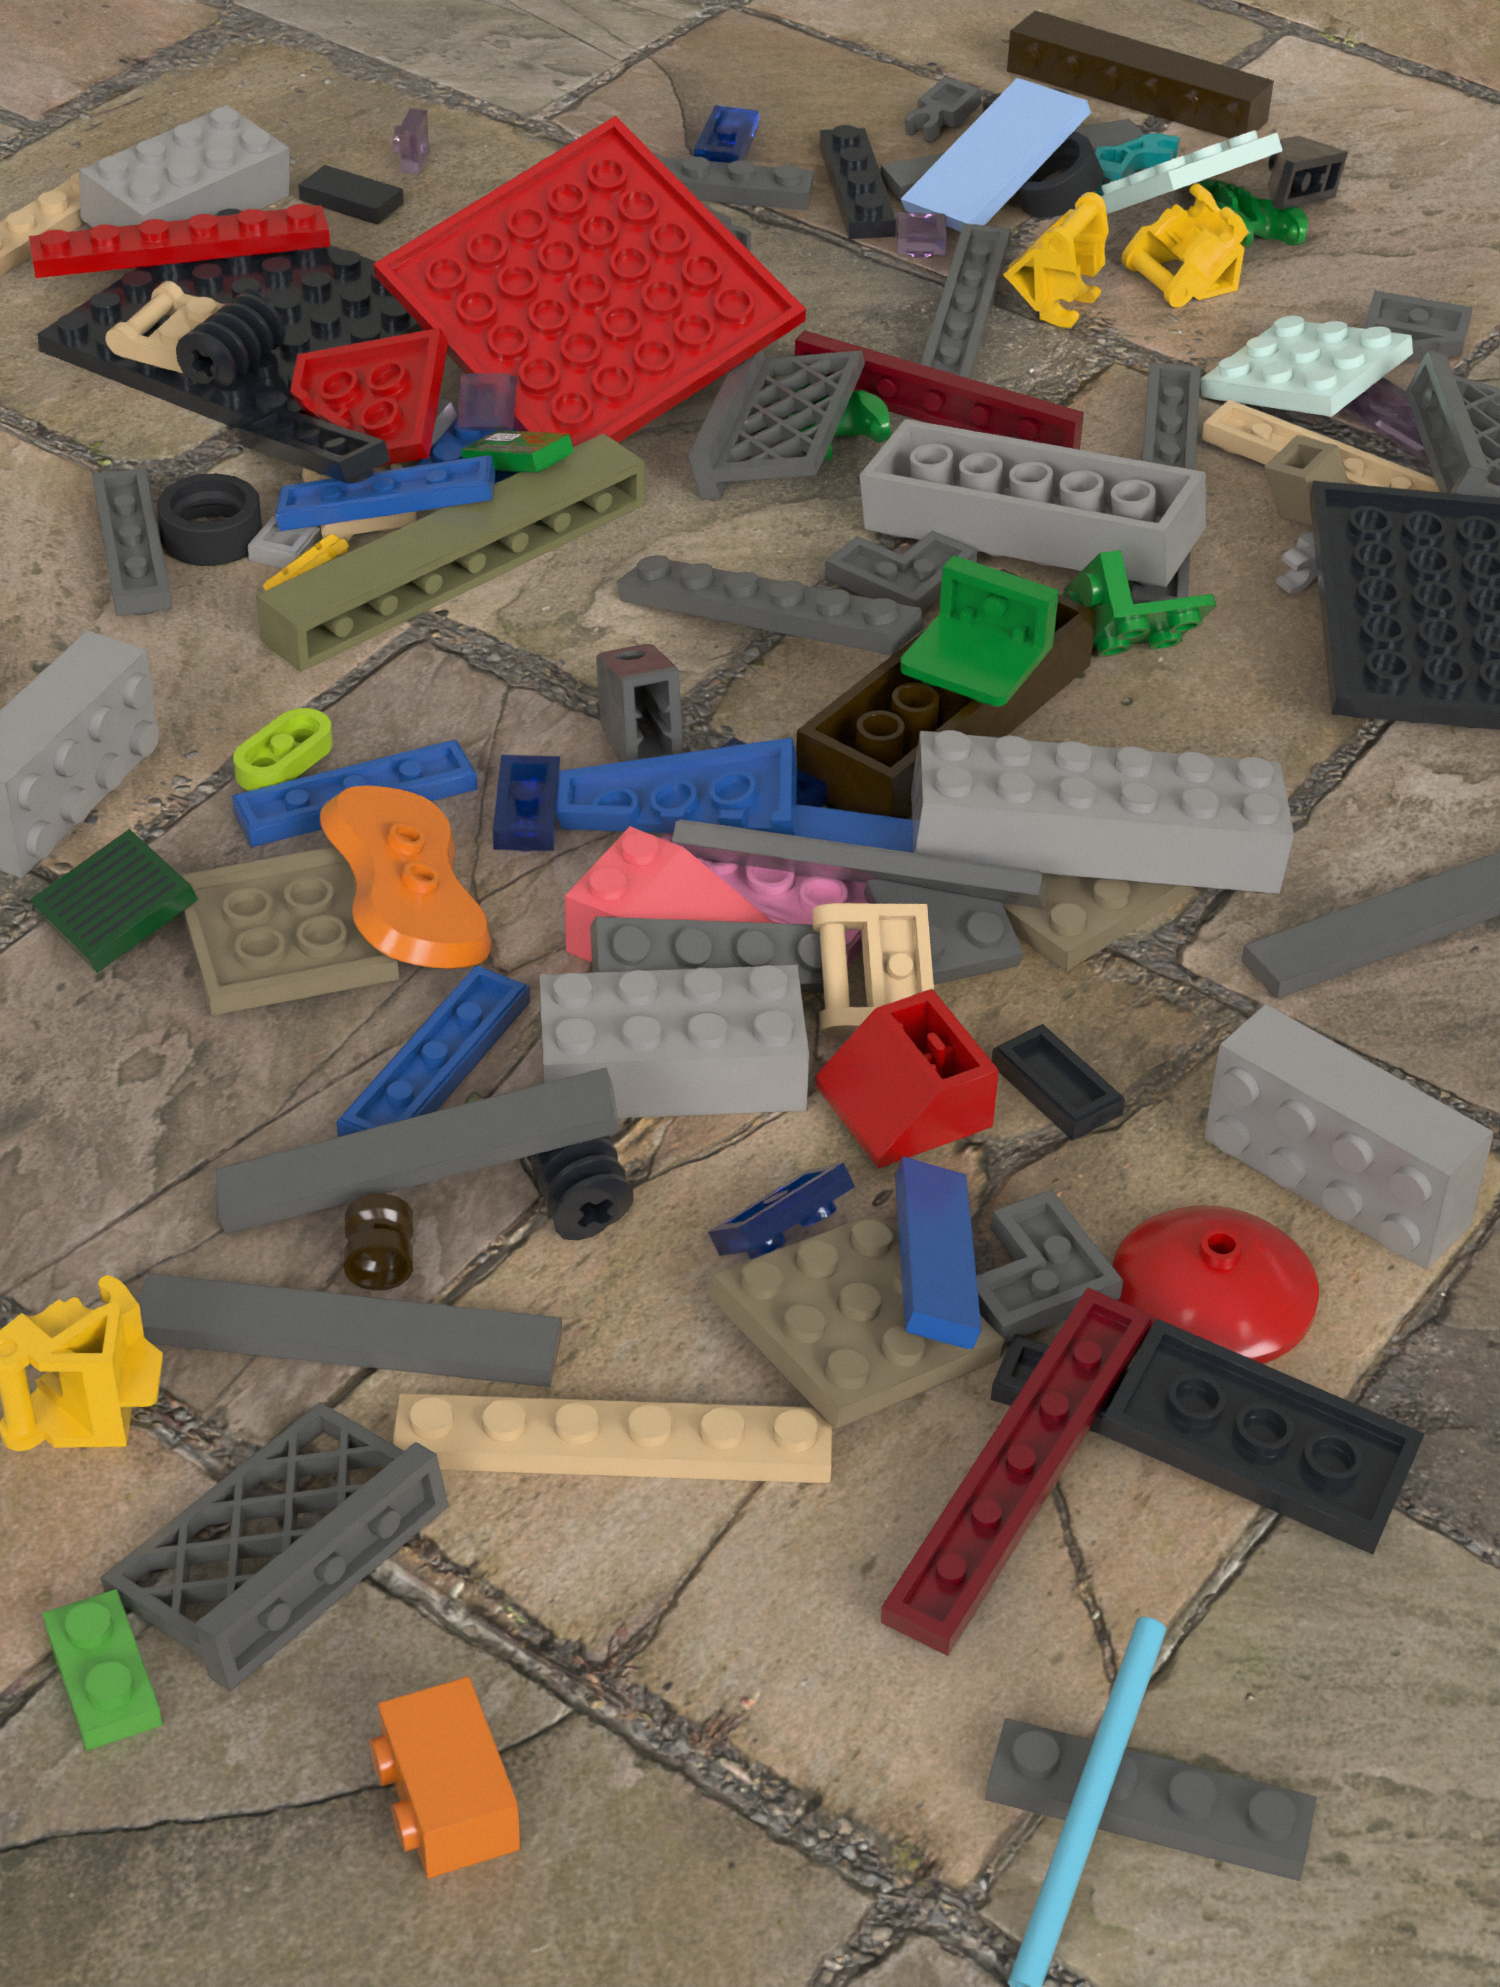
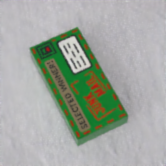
[461,430,574,473]

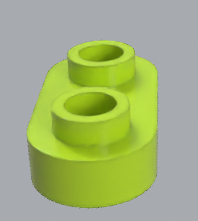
[233,708,333,791]

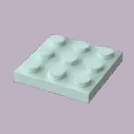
[1101,130,1283,214]
[1200,316,1413,417]

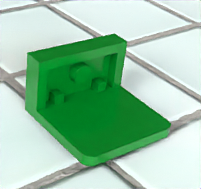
[1062,550,1217,657]
[900,555,1059,706]

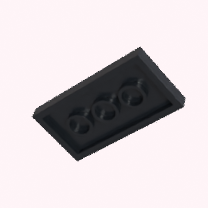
[1099,1318,1425,1555]

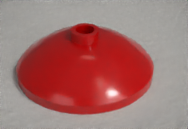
[1112,1205,1319,1364]

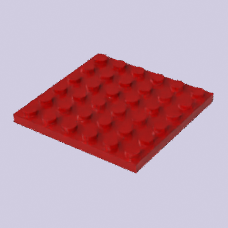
[373,116,806,447]

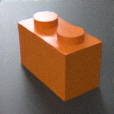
[369,1676,520,1879]

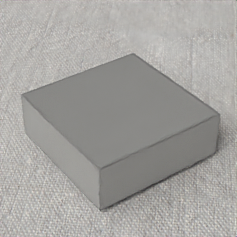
[248,516,321,569]

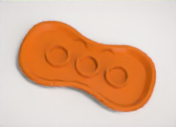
[320,786,492,969]

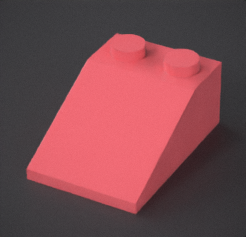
[565,826,774,962]

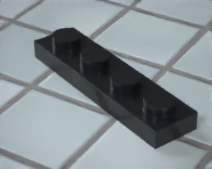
[819,125,896,239]
[237,407,391,484]

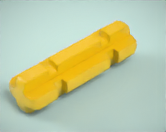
[263,534,349,591]

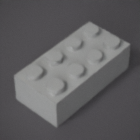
[79,105,290,227]
[0,630,159,878]
[539,965,809,1118]
[1204,1004,1494,1271]

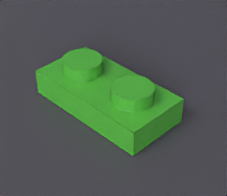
[42,1589,162,1751]

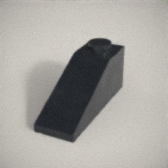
[1268,135,1348,210]

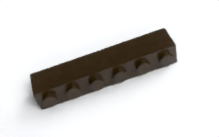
[1007,10,1274,139]

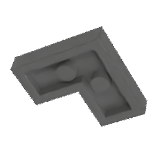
[825,531,978,613]
[976,1189,1123,1343]

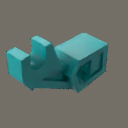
[1095,133,1180,196]

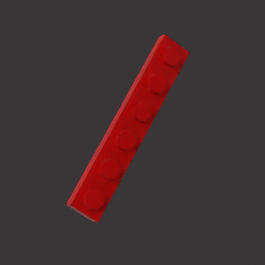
[29,204,330,278]

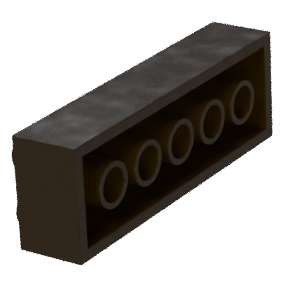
[796,568,1096,819]

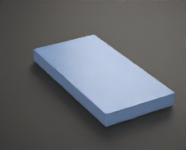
[901,78,1091,232]

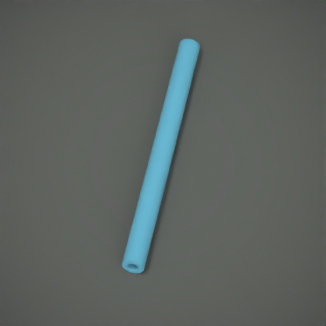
[1008,1617,1167,1987]

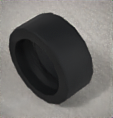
[1016,132,1103,218]
[157,473,262,566]

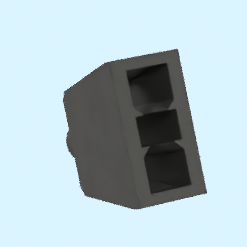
[596,644,683,762]

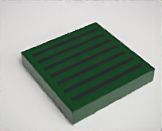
[29,829,199,973]

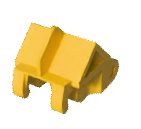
[1121,183,1249,308]
[1003,192,1109,328]
[0,1275,163,1451]

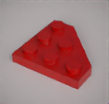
[290,328,448,466]

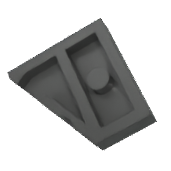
[1364,291,1473,363]
[864,879,1023,985]

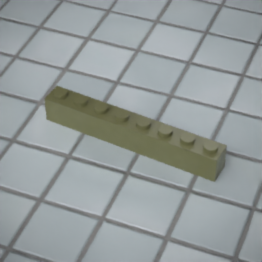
[256,433,645,672]

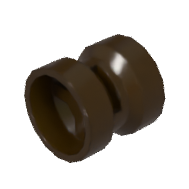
[344,1193,413,1291]

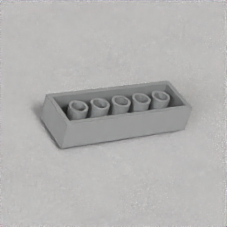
[860,419,1206,587]
[911,730,1294,894]

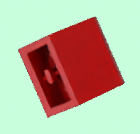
[815,989,999,1169]

